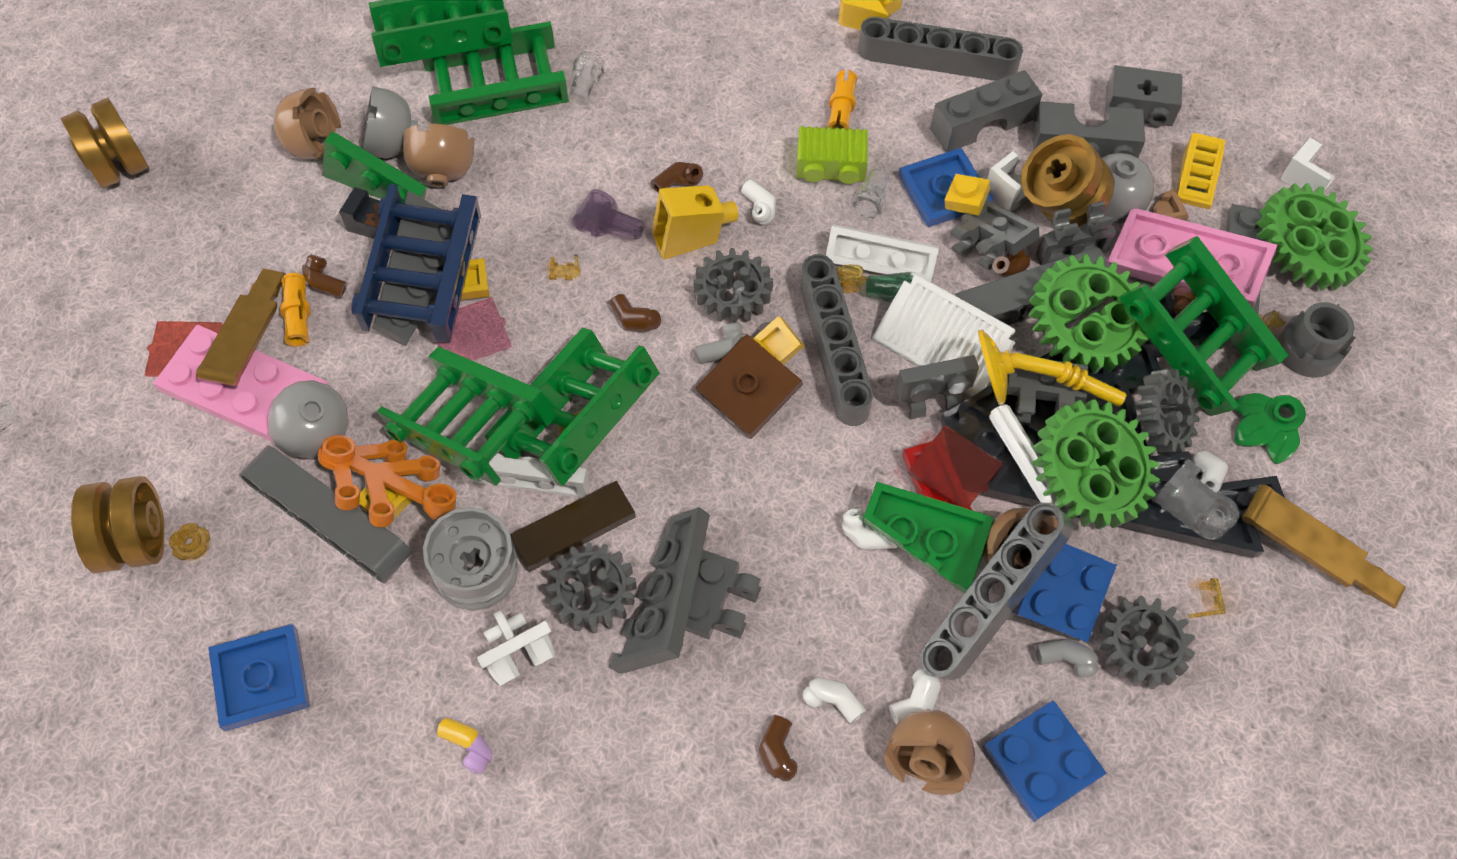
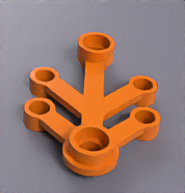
[318,435,457,527]

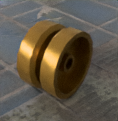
[60,97,150,189]
[1021,134,1115,227]
[71,476,165,573]

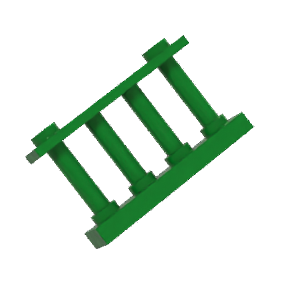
[369,0,513,67]
[422,21,569,125]
[1119,236,1288,416]
[484,327,660,487]
[376,346,557,486]

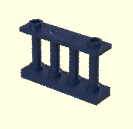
[351,184,481,343]

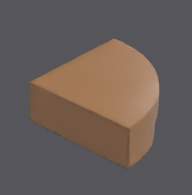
[1152,189,1189,221]

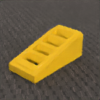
[1177,133,1226,210]

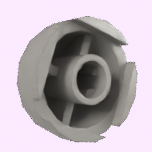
[362,86,418,159]
[1102,153,1154,224]
[267,380,349,460]

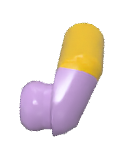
[437,717,492,774]

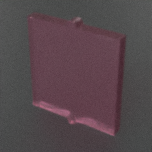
[436,297,512,361]

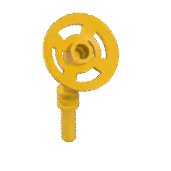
[978,329,1126,407]

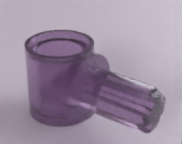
[572,189,645,240]

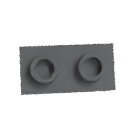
[1105,65,1183,127]

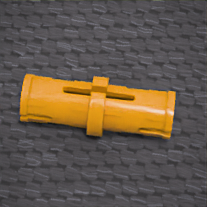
[827,70,858,130]
[280,273,311,347]

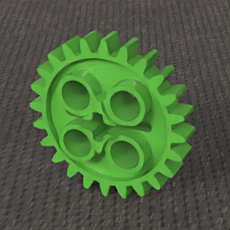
[1256,183,1373,291]
[1029,254,1149,373]
[1032,399,1160,530]

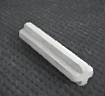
[989,404,1057,505]

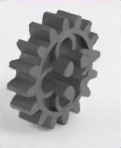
[694,248,773,323]
[1135,369,1200,454]
[546,543,637,633]
[1099,596,1195,689]

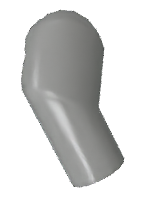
[696,322,746,364]
[1034,639,1099,677]

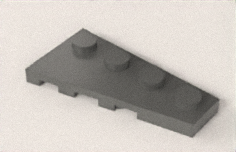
[372,190,453,346]
[609,507,710,674]

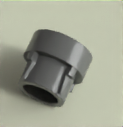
[1277,302,1356,378]

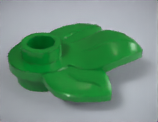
[1234,393,1306,464]

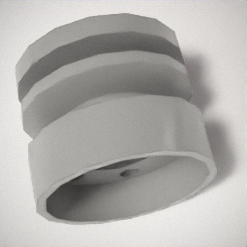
[423,507,519,611]

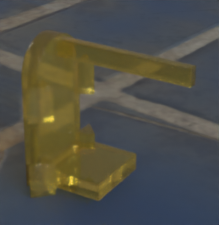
[549,254,581,280]
[1262,310,1286,329]
[1187,578,1226,618]

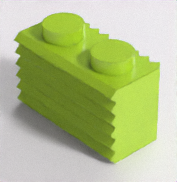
[796,125,868,184]

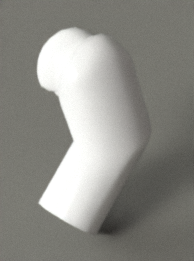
[741,179,776,225]
[1192,451,1228,493]
[841,509,897,550]
[889,668,941,724]
[803,677,867,724]

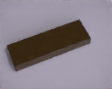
[510,481,636,572]

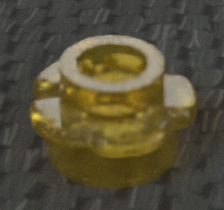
[836,265,868,293]
[169,523,210,561]

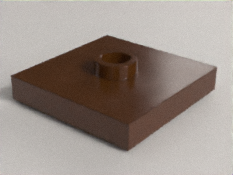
[695,334,803,439]

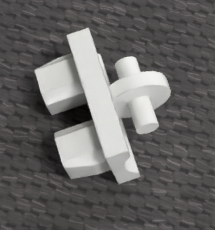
[477,610,555,686]

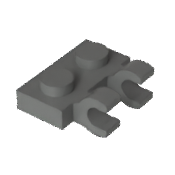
[951,200,1040,270]
[1036,201,1116,265]
[895,355,979,420]
[1007,360,1088,425]
[685,550,761,640]

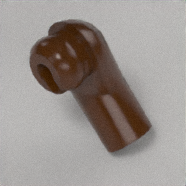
[650,162,703,193]
[992,250,1030,278]
[302,254,347,299]
[1174,287,1196,315]
[609,294,661,332]
[759,715,798,782]

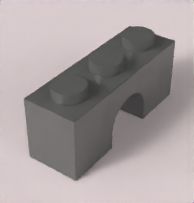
[930,70,1042,152]
[1033,101,1145,158]

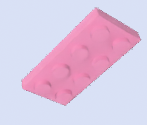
[1108,208,1277,308]
[153,325,328,442]

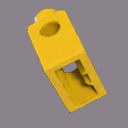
[651,185,738,260]

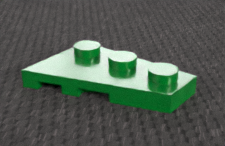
[322,131,427,203]
[864,482,994,594]

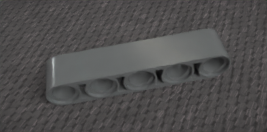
[858,17,1023,81]
[954,248,1110,325]
[800,254,873,426]
[239,445,412,584]
[921,503,1072,680]

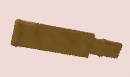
[196,268,286,386]
[1242,484,1406,608]

